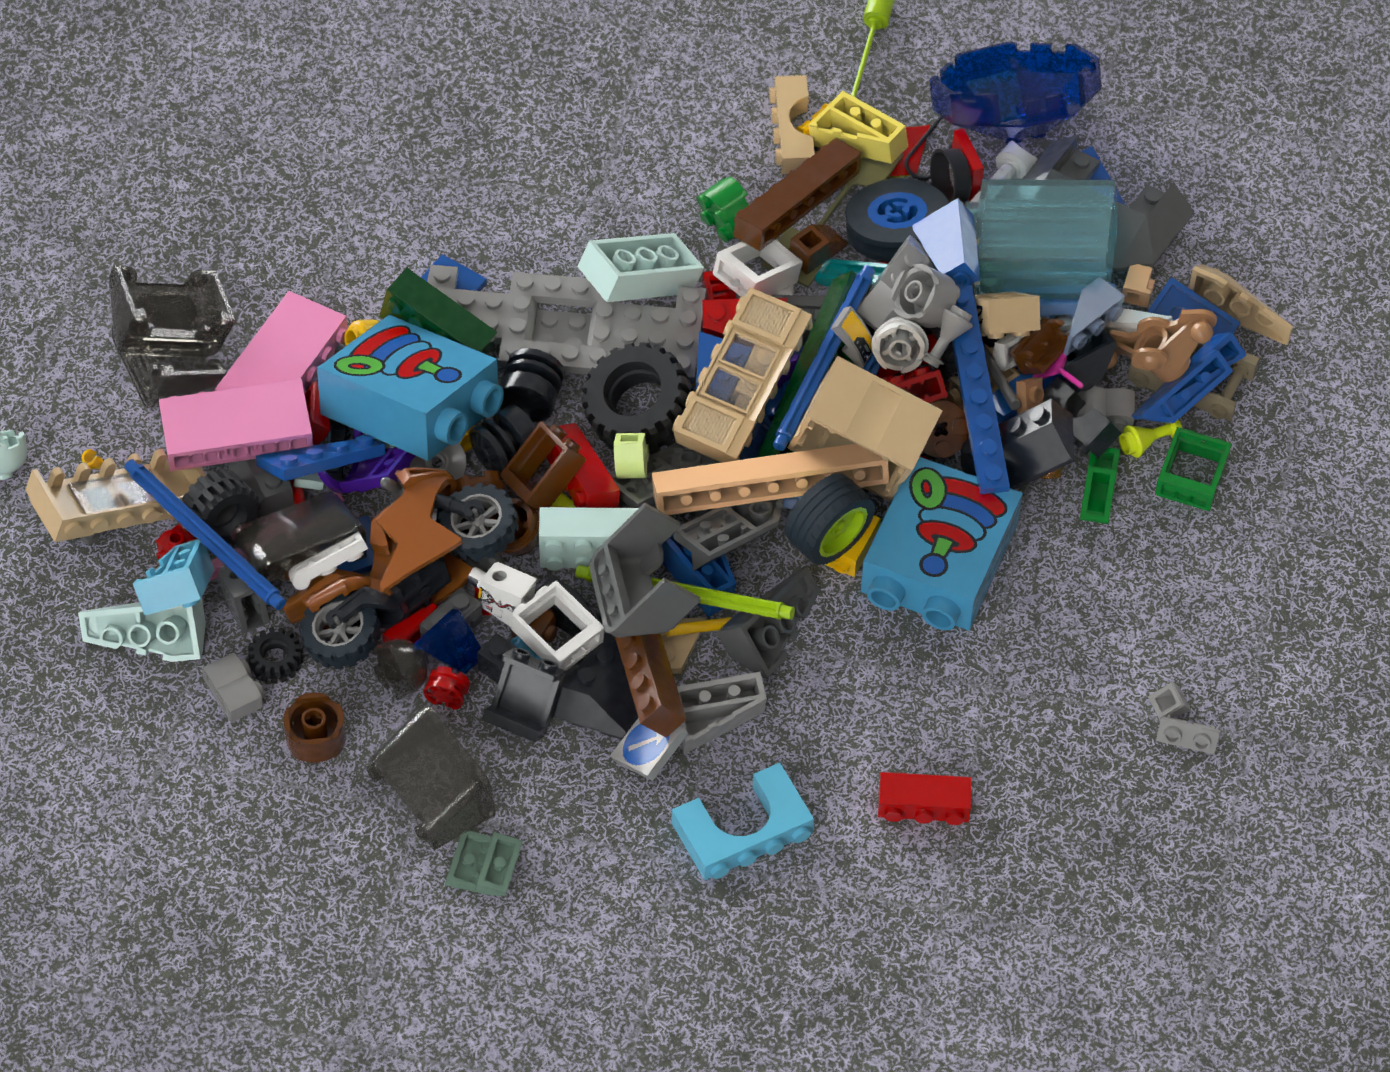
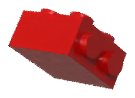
[881,366,948,403]

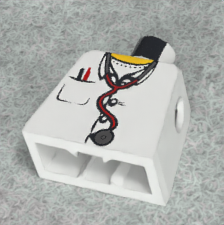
[467,562,537,627]

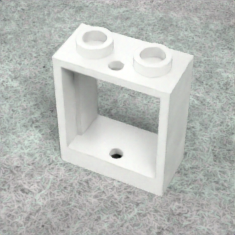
[713,240,803,297]
[511,581,604,671]

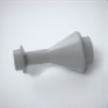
[923,304,973,369]

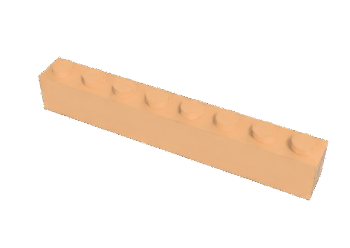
[652,443,889,515]

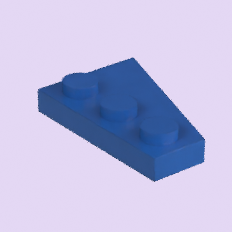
[1147,277,1241,337]

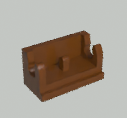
[1009,317,1069,374]

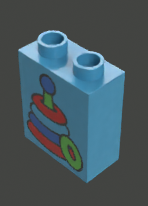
[317,315,504,461]
[860,457,1023,631]

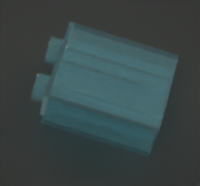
[965,179,1119,299]

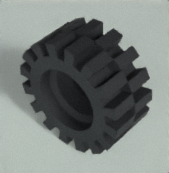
[248,627,303,683]

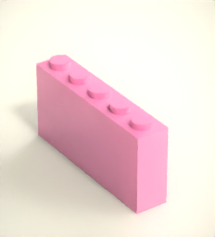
[215,291,348,393]
[159,379,313,471]

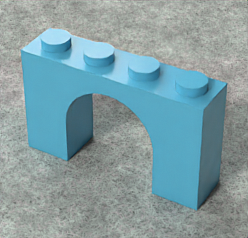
[671,763,814,881]

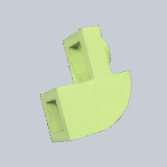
[614,433,649,479]

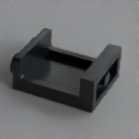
[481,648,566,742]

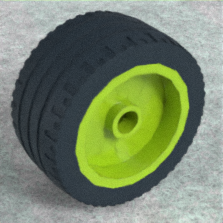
[784,473,875,565]

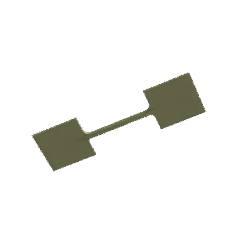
[761,154,903,288]

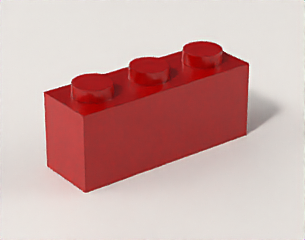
[878,772,971,825]

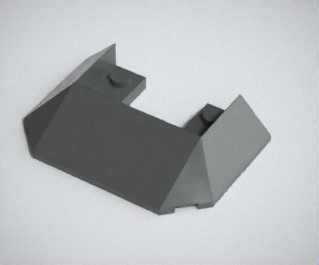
[1011,135,1194,272]
[611,445,784,571]

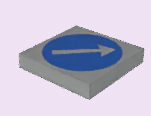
[610,718,688,781]

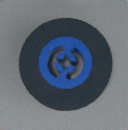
[845,179,949,262]

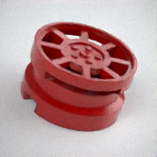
[423,666,470,710]

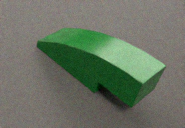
[1079,447,1120,524]

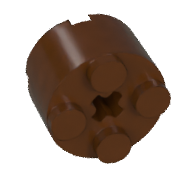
[923,399,969,458]
[283,692,346,763]

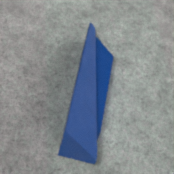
[1132,332,1247,423]

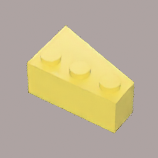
[809,91,908,164]

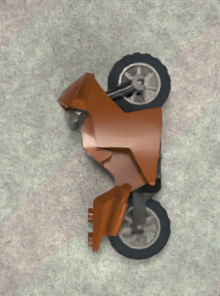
[282,467,519,669]

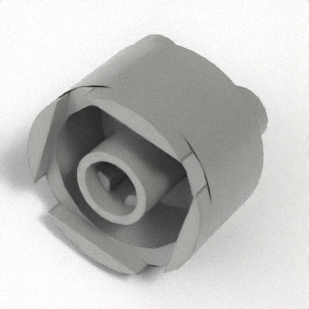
[891,264,960,328]

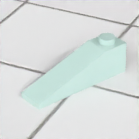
[78,598,206,662]

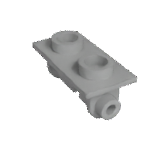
[1156,715,1220,755]

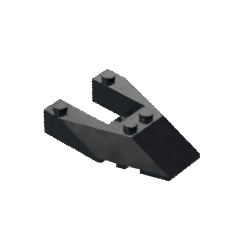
[477,575,639,740]

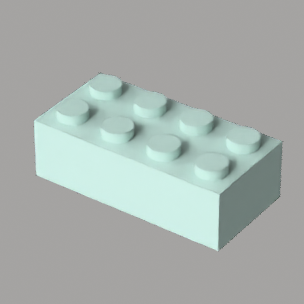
[577,233,704,302]
[539,507,657,571]

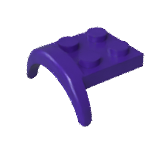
[318,429,416,494]

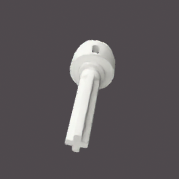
[966,141,1037,221]

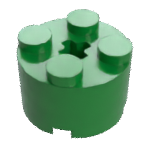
[696,176,749,243]

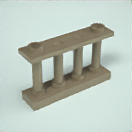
[1127,344,1260,421]

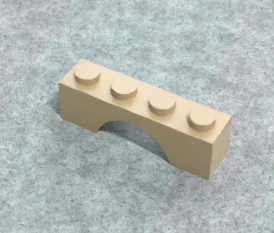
[769,75,815,174]

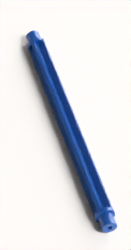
[773,265,875,451]
[124,459,286,610]

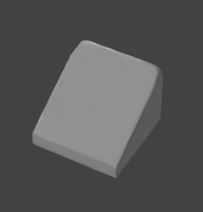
[1148,681,1192,720]

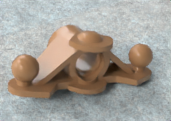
[1107,309,1217,382]

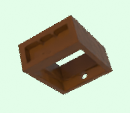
[499,421,587,511]

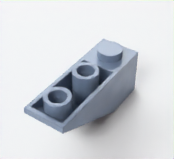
[1063,276,1125,356]

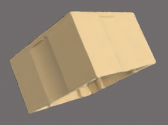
[787,356,943,501]

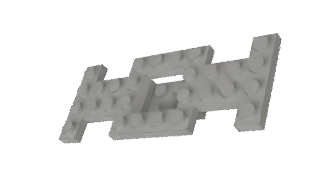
[427,265,706,384]

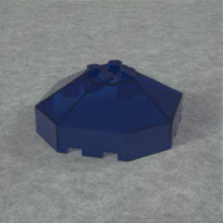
[929,42,1102,144]

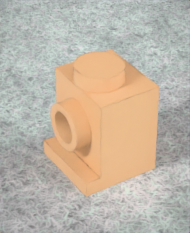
[1122,264,1155,308]

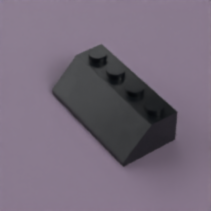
[961,399,1074,490]

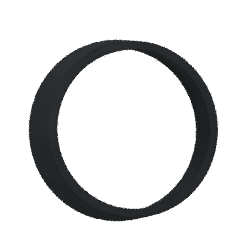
[930,148,971,203]

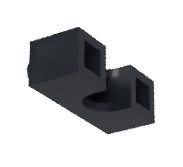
[1043,376,1122,459]

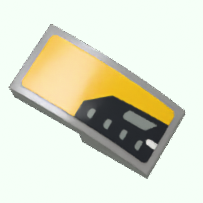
[831,306,873,368]

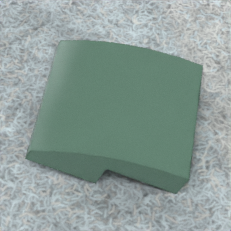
[445,828,523,896]

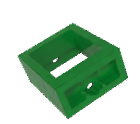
[1155,427,1232,512]

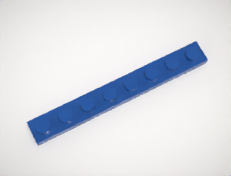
[952,285,1010,494]

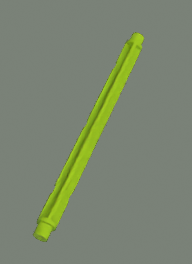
[575,565,795,620]

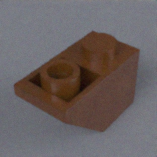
[789,224,848,275]

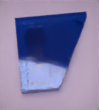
[413,608,481,674]

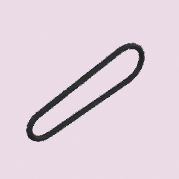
[904,109,967,181]

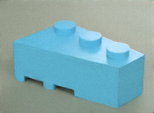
[132,539,214,616]

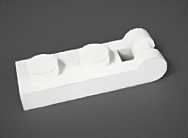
[288,532,368,590]

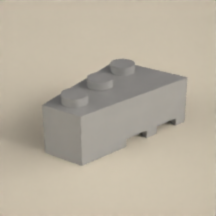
[677,672,767,755]

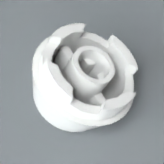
[871,317,929,373]

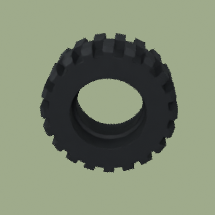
[581,342,694,454]

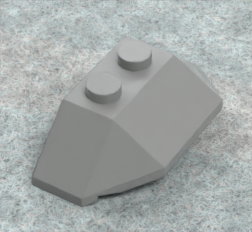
[857,235,938,330]

